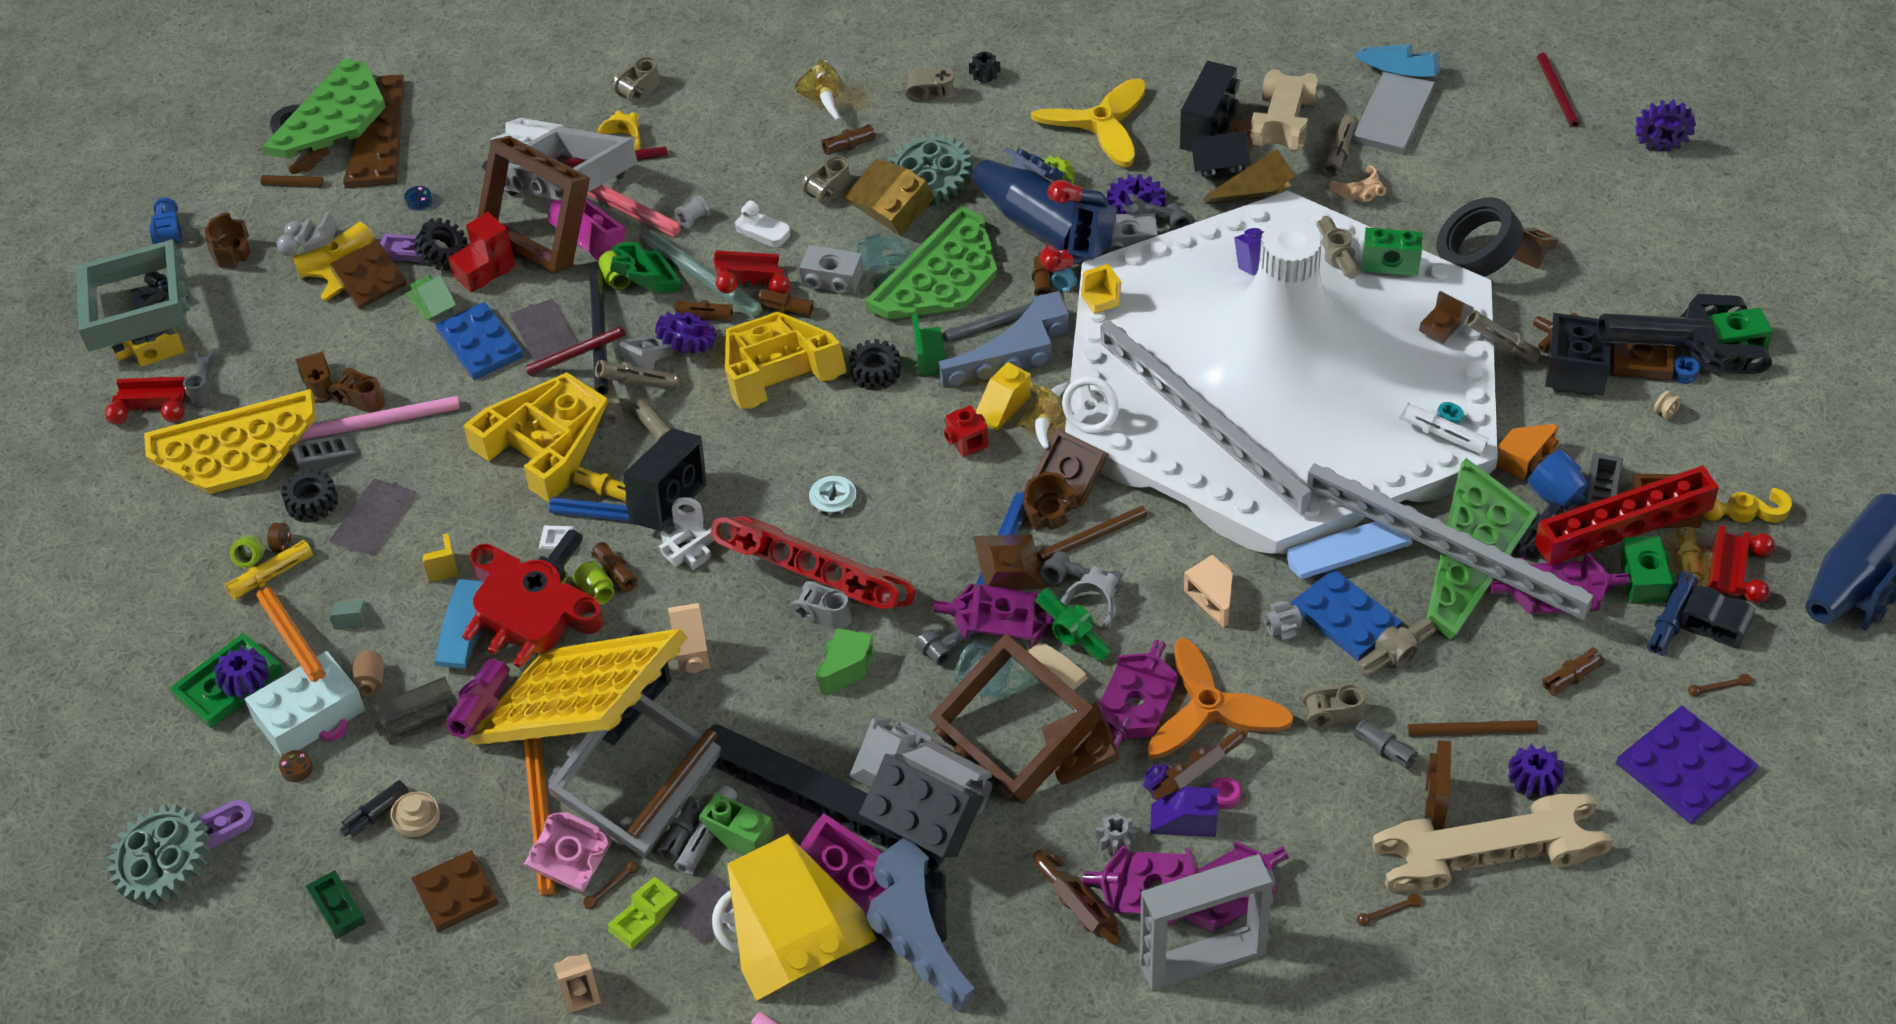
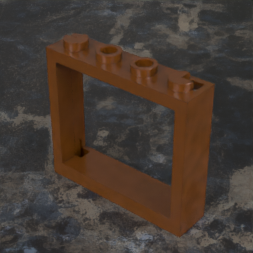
[477,136,590,273]
[929,633,1102,804]

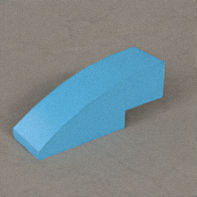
[1355,43,1440,77]
[435,579,483,669]

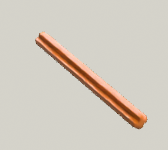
[256,587,326,682]
[524,738,557,896]

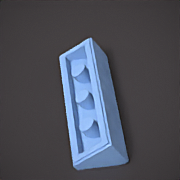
[1286,521,1412,579]

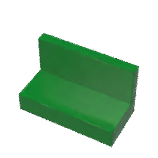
[911,313,946,377]

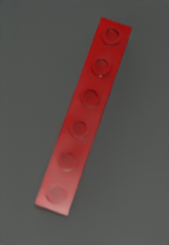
[1535,465,1719,566]

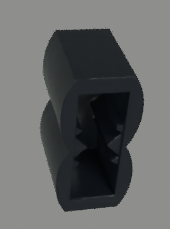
[1680,586,1755,648]

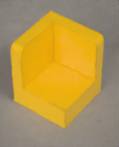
[1081,264,1122,314]
[422,533,459,583]

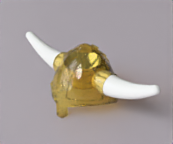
[795,59,842,121]
[1018,382,1070,449]

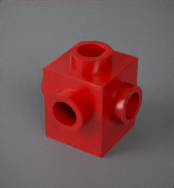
[943,405,988,457]

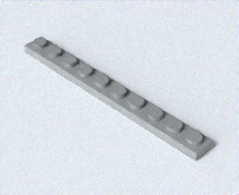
[1100,320,1311,515]
[1307,463,1594,621]

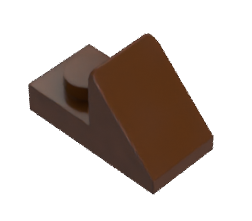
[1514,228,1559,269]
[1419,291,1474,344]

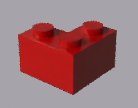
[448,212,516,293]

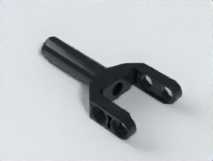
[1596,294,1772,374]

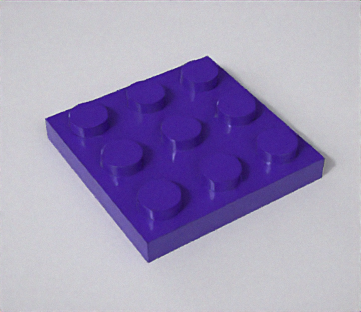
[1616,705,1758,825]

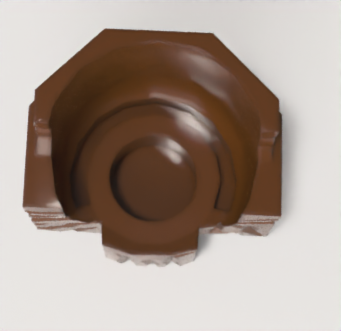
[205,213,251,268]
[1023,471,1078,531]

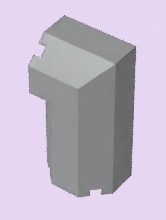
[850,716,992,816]

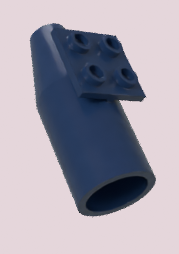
[973,147,1075,250]
[1805,494,1896,631]

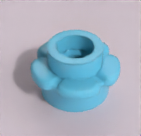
[1051,268,1078,292]

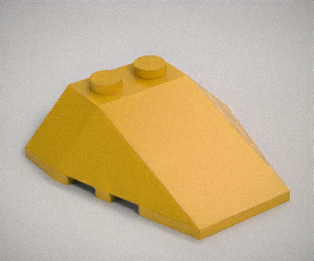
[727,834,877,1001]

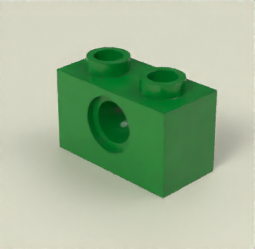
[1361,227,1423,276]
[1708,307,1773,350]
[1619,536,1675,604]

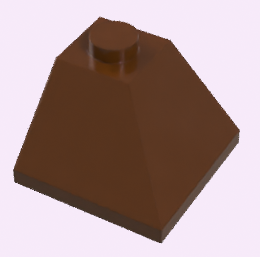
[974,535,1044,590]

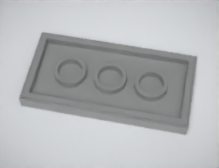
[1352,71,1435,155]

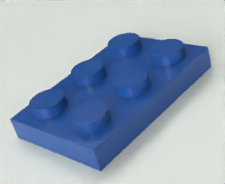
[435,302,524,380]
[1291,569,1402,661]

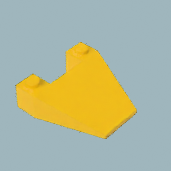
[725,311,847,410]
[463,372,608,503]

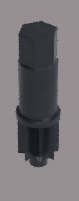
[1517,501,1565,557]
[339,780,409,837]
[924,866,947,943]

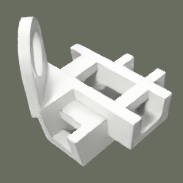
[659,497,714,570]

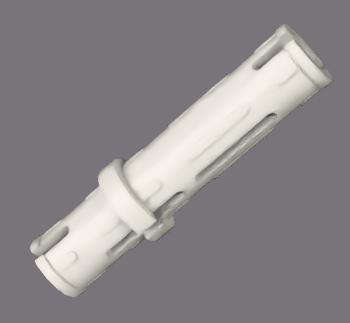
[1399,401,1489,455]

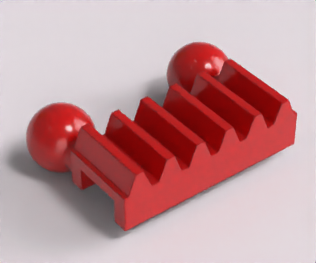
[713,250,791,294]
[105,376,186,425]
[1707,525,1775,604]

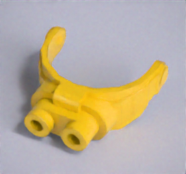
[597,111,641,150]

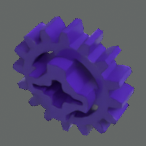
[1635,99,1696,151]
[1107,174,1166,215]
[655,311,717,354]

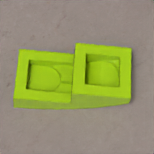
[608,876,678,950]

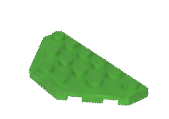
[263,58,386,159]
[865,206,997,319]

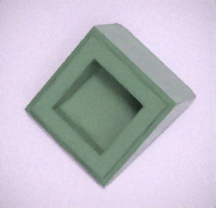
[330,600,365,629]

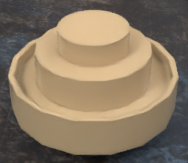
[391,791,440,837]

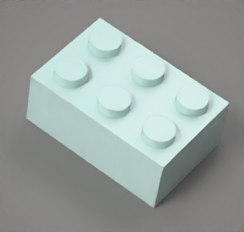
[245,651,365,757]

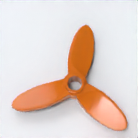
[1148,637,1293,759]

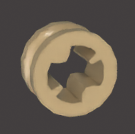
[1653,390,1682,420]

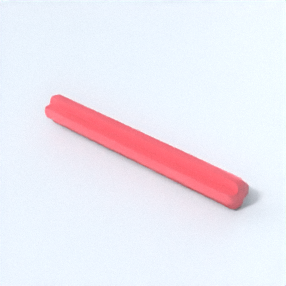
[587,184,681,237]

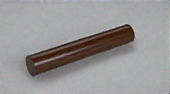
[261,175,324,187]

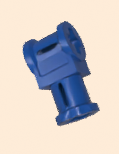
[149,197,182,245]

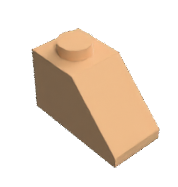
[1184,554,1233,628]
[668,603,710,674]
[554,953,601,1013]

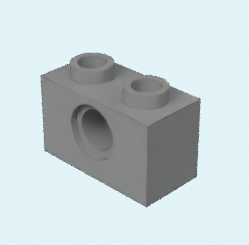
[1102,213,1157,255]
[799,245,863,294]

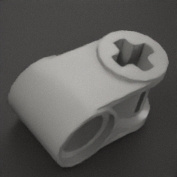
[790,581,852,629]

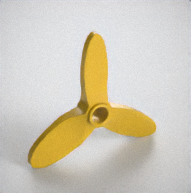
[1031,78,1145,167]

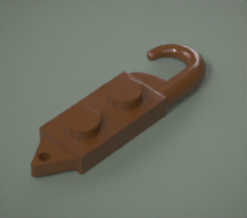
[1152,728,1248,801]
[1033,849,1121,946]

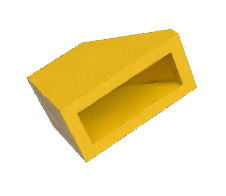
[976,362,1031,431]

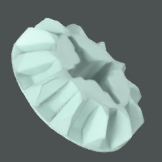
[809,476,856,516]

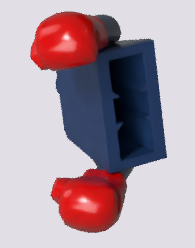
[1039,180,1116,272]

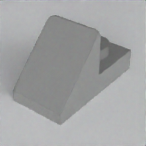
[619,336,674,370]

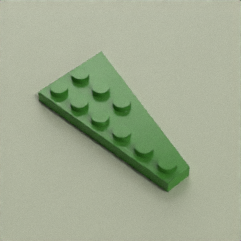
[1426,458,1538,639]

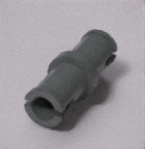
[1354,719,1418,770]
[658,797,706,861]

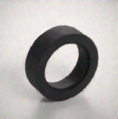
[1436,197,1523,277]

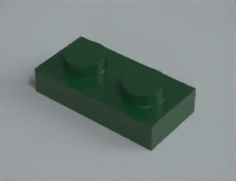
[305,870,366,939]

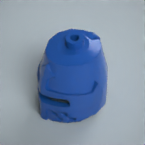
[1527,449,1589,509]

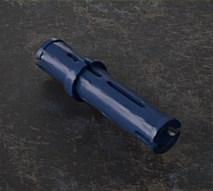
[1647,571,1699,656]

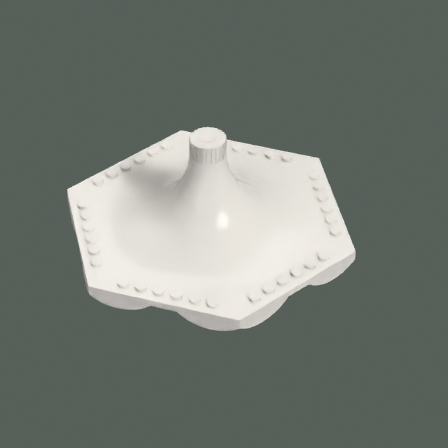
[1065,191,1498,554]

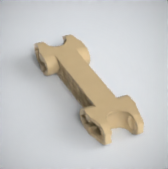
[1250,69,1318,152]
[1372,794,1613,892]

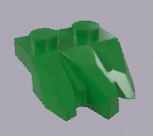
[610,242,682,293]

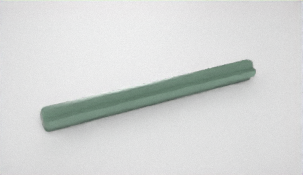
[643,231,763,318]

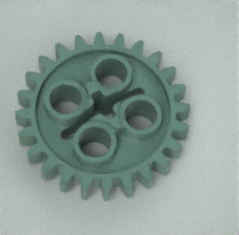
[889,132,974,207]
[107,803,211,906]

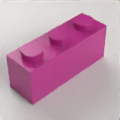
[547,198,626,260]

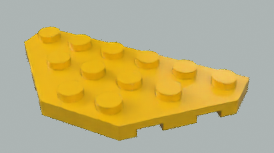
[144,389,317,494]

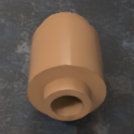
[351,650,385,697]

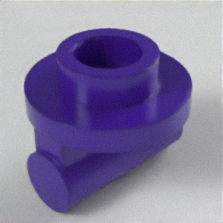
[1143,764,1170,801]

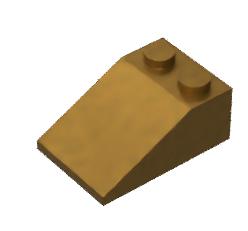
[1203,149,1295,203]
[842,158,935,236]

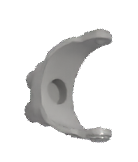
[1061,566,1119,630]

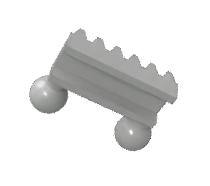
[277,211,338,256]

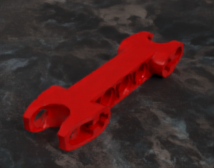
[710,516,917,609]

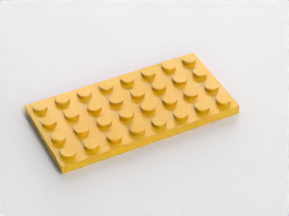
[468,628,687,745]

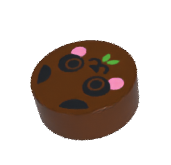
[267,523,291,552]
[279,750,313,782]

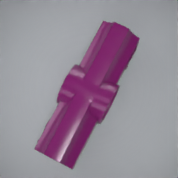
[446,658,510,739]

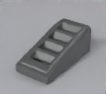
[290,434,358,474]
[1584,452,1624,506]

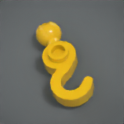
[1702,488,1792,523]

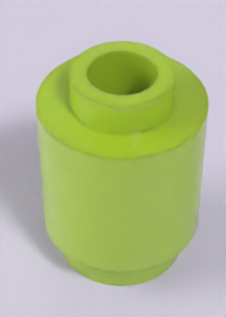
[598,250,631,290]
[229,535,265,568]
[573,561,614,605]

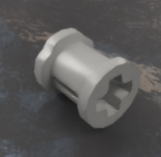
[674,195,711,229]

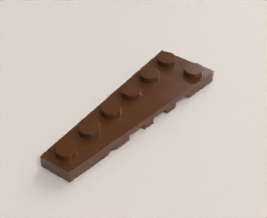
[343,74,405,189]

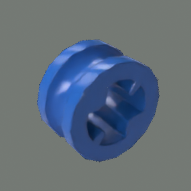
[1672,356,1700,384]

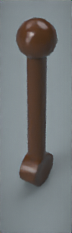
[1688,674,1752,697]
[583,861,639,910]
[1357,894,1421,926]

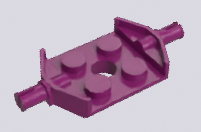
[1490,553,1629,615]
[933,583,1055,649]
[1099,639,1178,750]
[1167,841,1289,932]
[1082,845,1200,914]

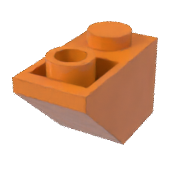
[1496,424,1559,481]

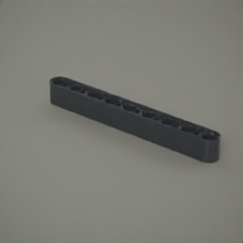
[710,724,946,869]

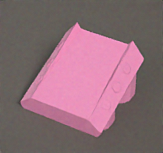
[524,812,613,892]

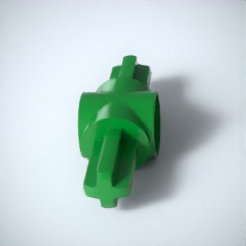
[1036,589,1111,662]

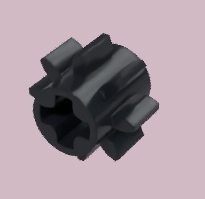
[968,52,1001,83]

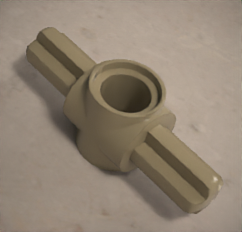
[1317,216,1360,279]
[1357,618,1436,676]

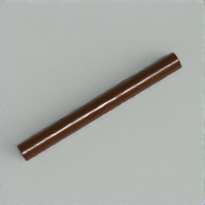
[1037,506,1147,563]
[1407,720,1538,737]
[627,728,718,839]

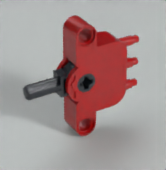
[462,529,604,668]

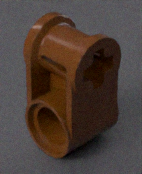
[295,351,332,403]
[328,368,385,413]

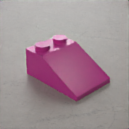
[800,814,887,922]

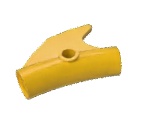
[292,221,375,302]

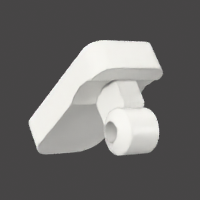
[735,201,790,247]

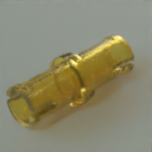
[1676,527,1704,583]

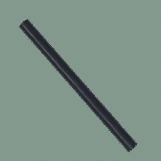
[589,268,609,395]

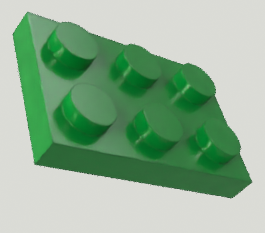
[169,633,284,728]

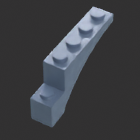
[939,291,1069,388]
[866,838,975,1012]

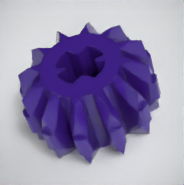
[214,646,269,700]
[1508,743,1564,799]

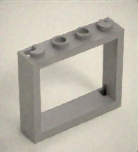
[504,127,638,200]
[548,693,721,859]
[1139,854,1275,991]

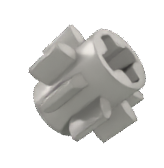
[1264,600,1302,640]
[1096,813,1137,855]

